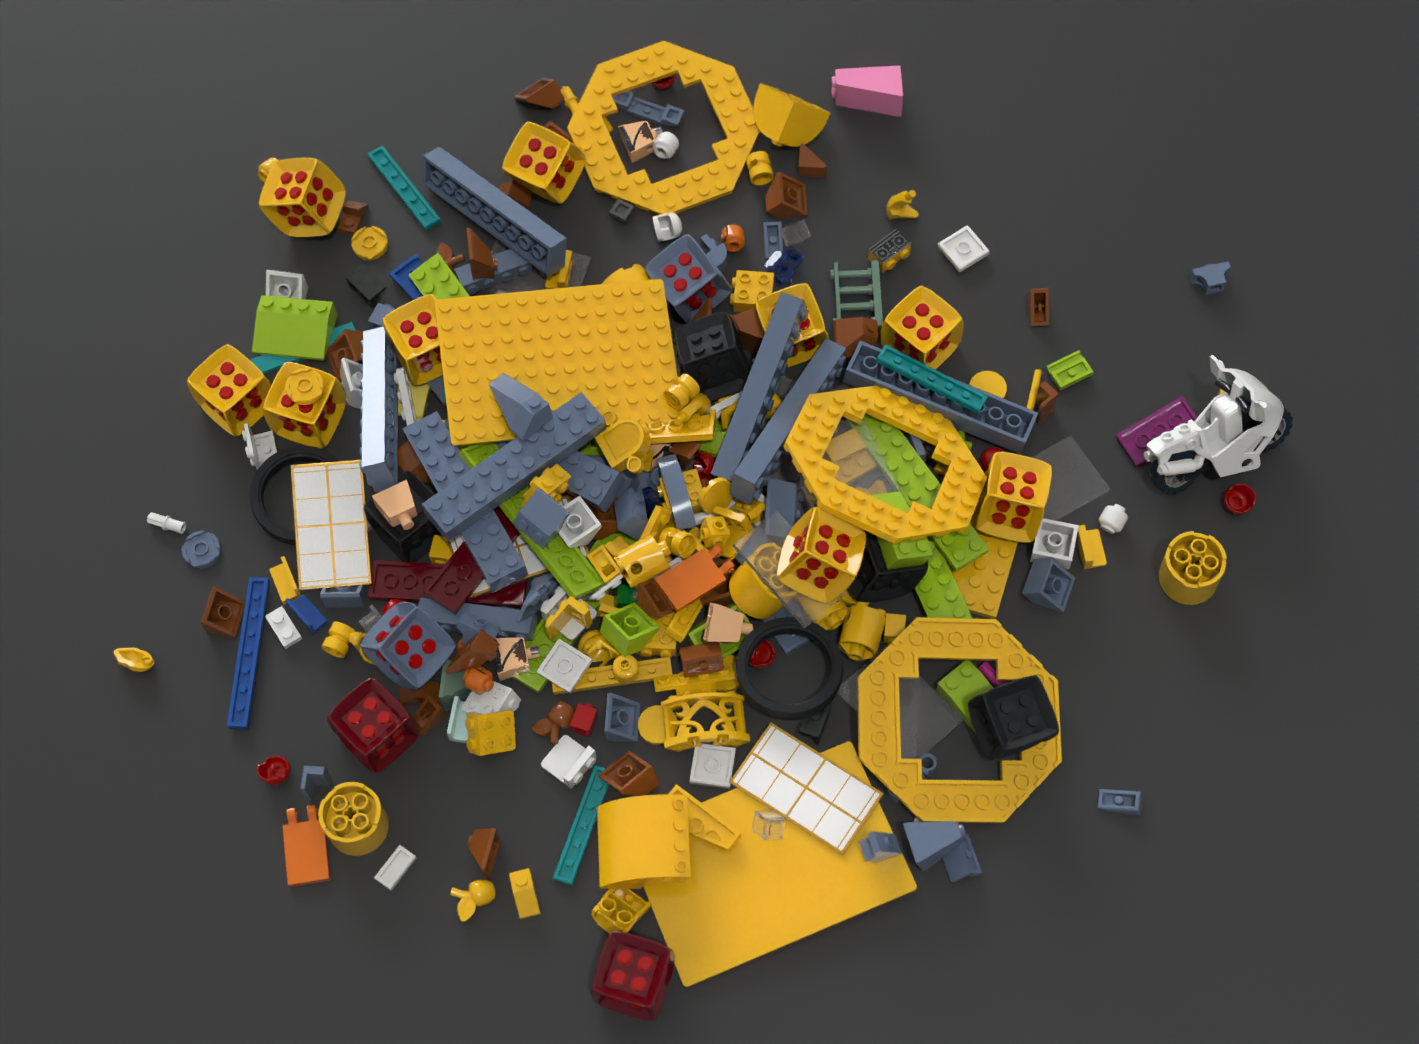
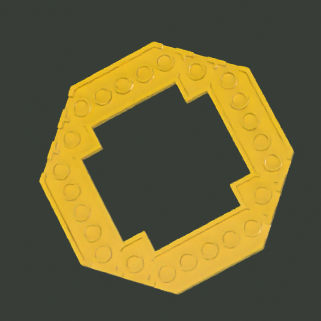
[567,41,760,215]
[783,385,987,544]
[857,617,1062,823]

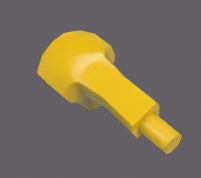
[886,190,919,220]
[674,393,711,426]

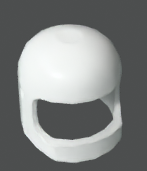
[653,212,682,243]

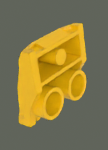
[591,889,652,934]

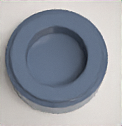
[649,465,662,486]

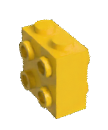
[730,270,774,312]
[521,464,571,507]
[656,468,704,520]
[636,612,678,658]

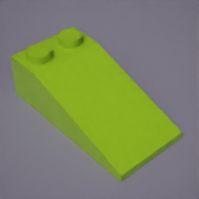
[870,491,933,570]
[936,660,993,733]

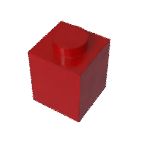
[570,703,599,738]

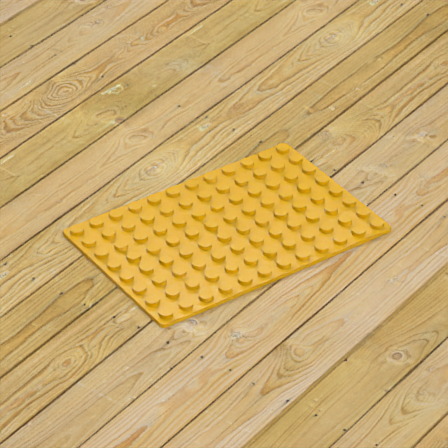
[435,279,680,446]
[643,741,917,987]

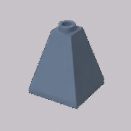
[903,822,966,871]

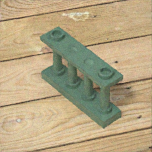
[830,260,883,335]

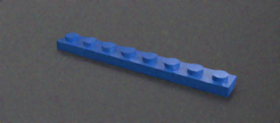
[227,577,270,729]

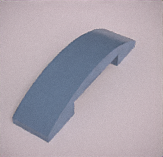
[613,91,684,126]
[656,454,696,531]

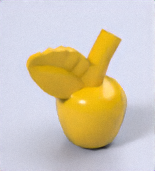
[450,880,496,922]

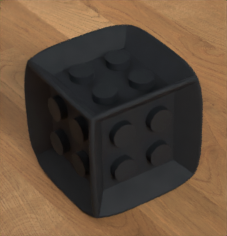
[675,312,750,402]
[363,470,442,562]
[849,530,928,602]
[968,675,1059,761]

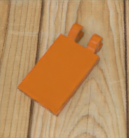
[654,544,735,612]
[282,805,330,887]

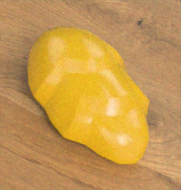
[113,647,154,672]

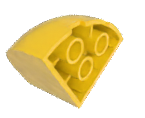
[754,83,830,147]

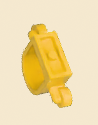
[595,410,652,474]

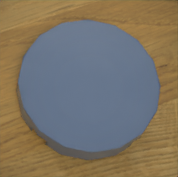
[181,531,222,569]

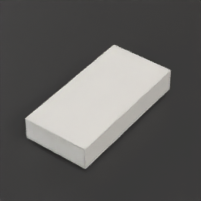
[374,845,417,891]

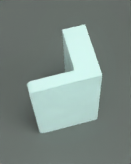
[447,696,468,743]

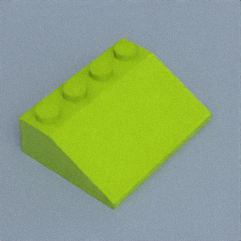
[252,295,338,361]

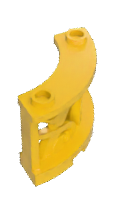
[661,691,750,752]

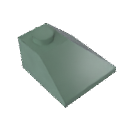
[439,659,471,711]

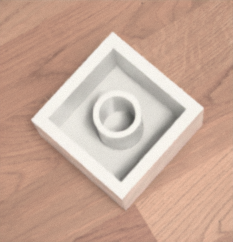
[1030,518,1079,570]

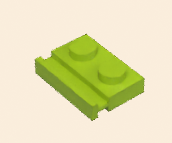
[1046,350,1094,391]

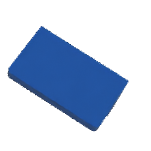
[285,594,328,635]

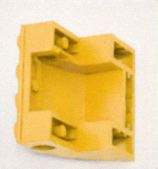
[597,795,691,889]

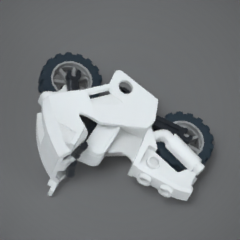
[1144,355,1293,495]

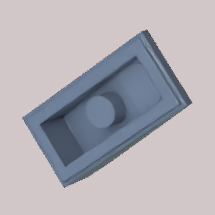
[763,221,784,259]
[1097,789,1143,816]

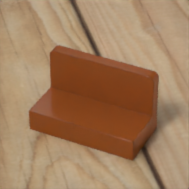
[1035,381,1058,424]
[679,642,724,678]

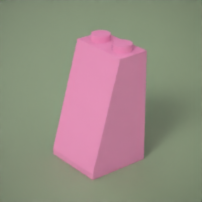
[831,66,903,117]

